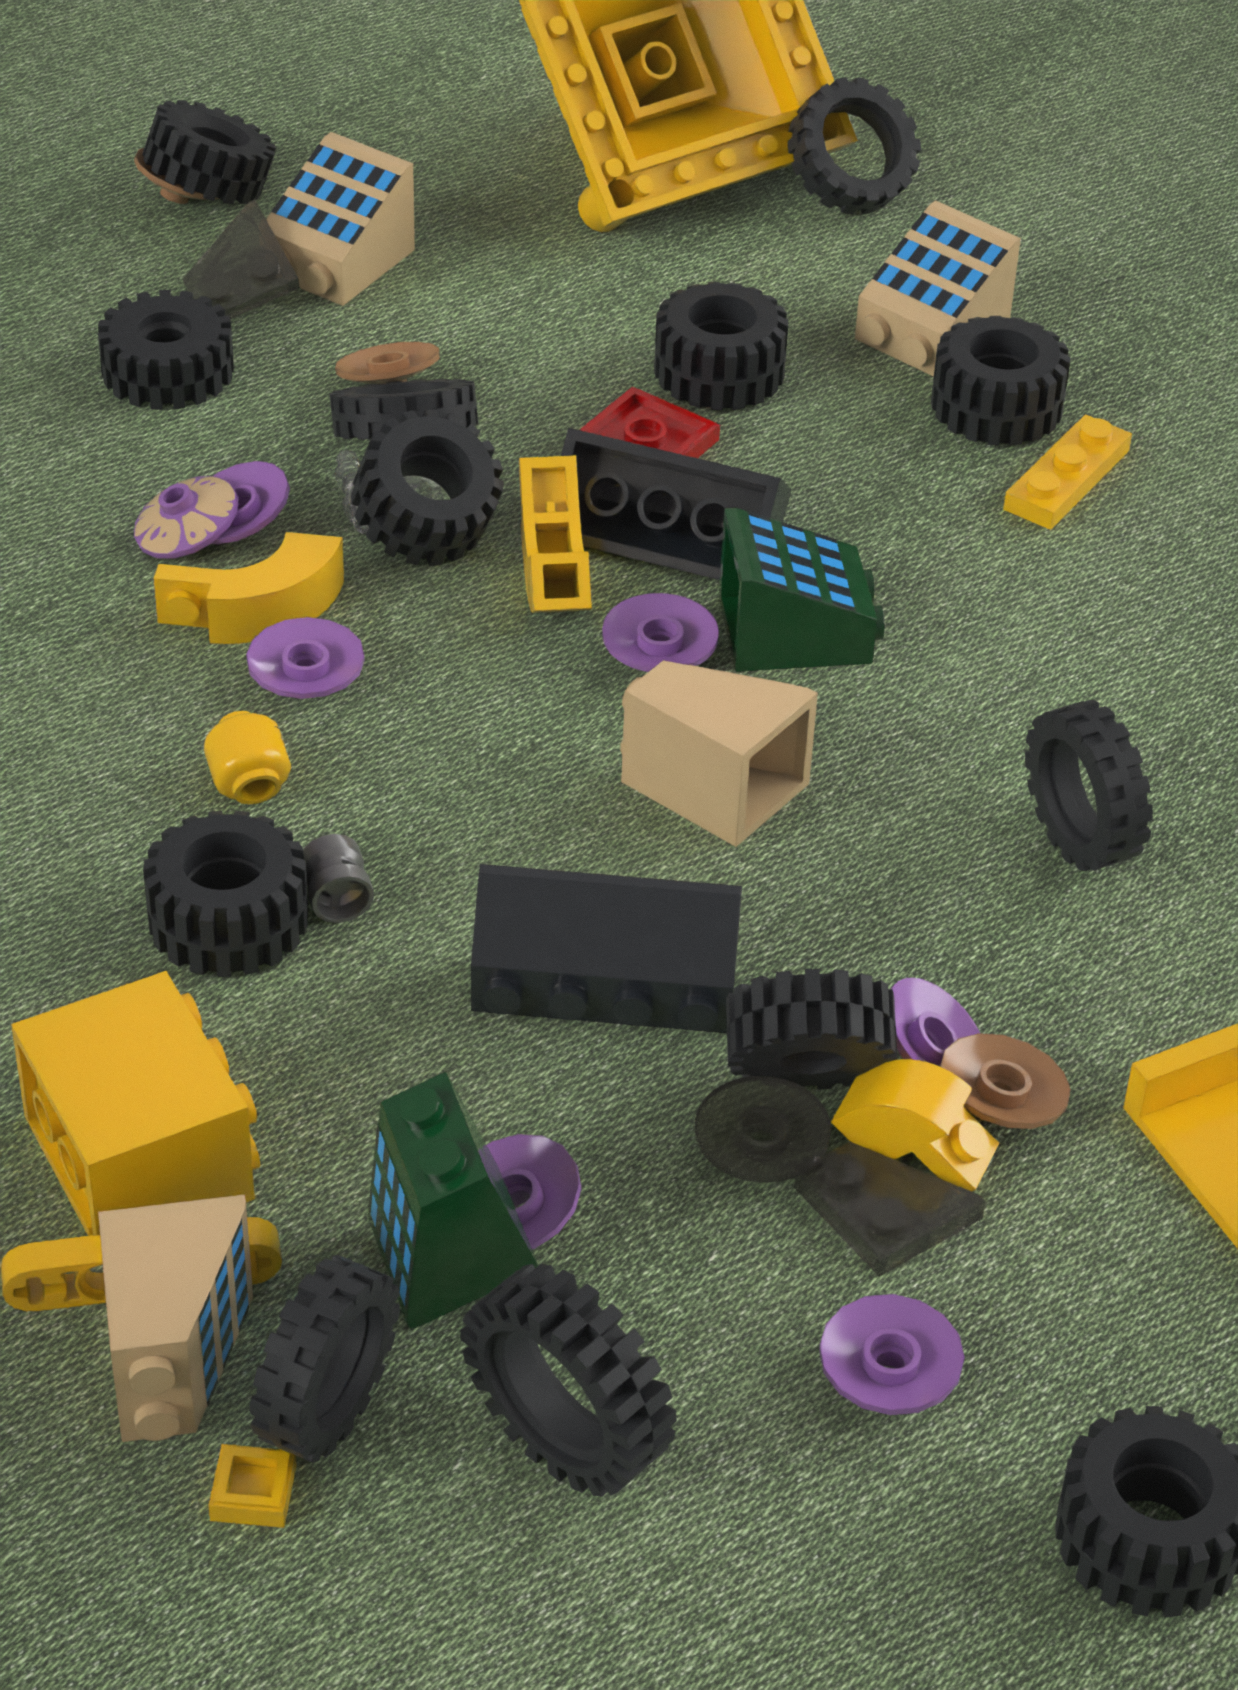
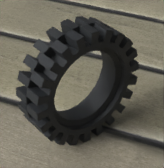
[460,1264,677,1497]

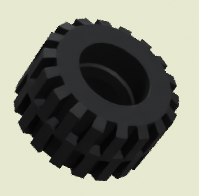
[654,282,789,410]
[931,316,1070,446]
[351,409,504,566]
[143,810,308,977]
[1055,1406,1238,1617]

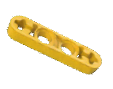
[1,1217,282,1311]

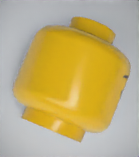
[204,711,291,805]

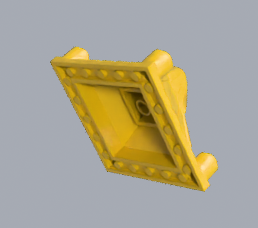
[519,0,858,232]

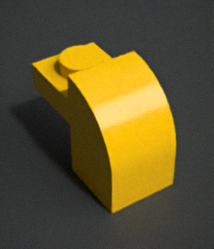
[831,1059,999,1198]

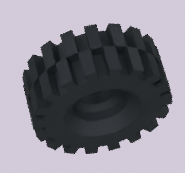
[142,100,276,204]
[98,290,234,410]
[726,969,897,1090]

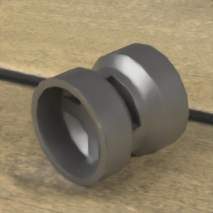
[303,834,374,923]

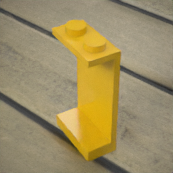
[1123,1023,1238,1249]

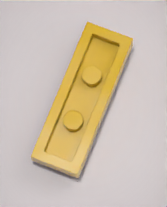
[1003,414,1132,530]

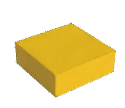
[208,1444,296,1528]

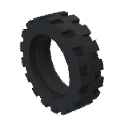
[788,77,921,214]
[330,379,478,439]
[1025,700,1153,871]
[250,1255,400,1462]

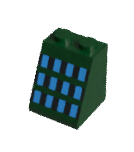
[719,508,885,672]
[368,1072,539,1330]

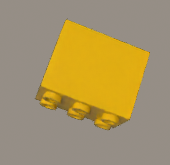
[11,971,260,1236]

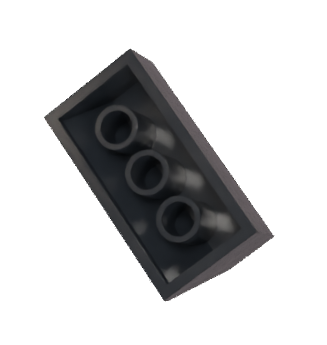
[561,428,792,581]
[471,864,742,1033]

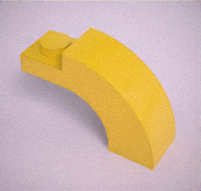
[518,456,592,613]
[154,532,344,644]

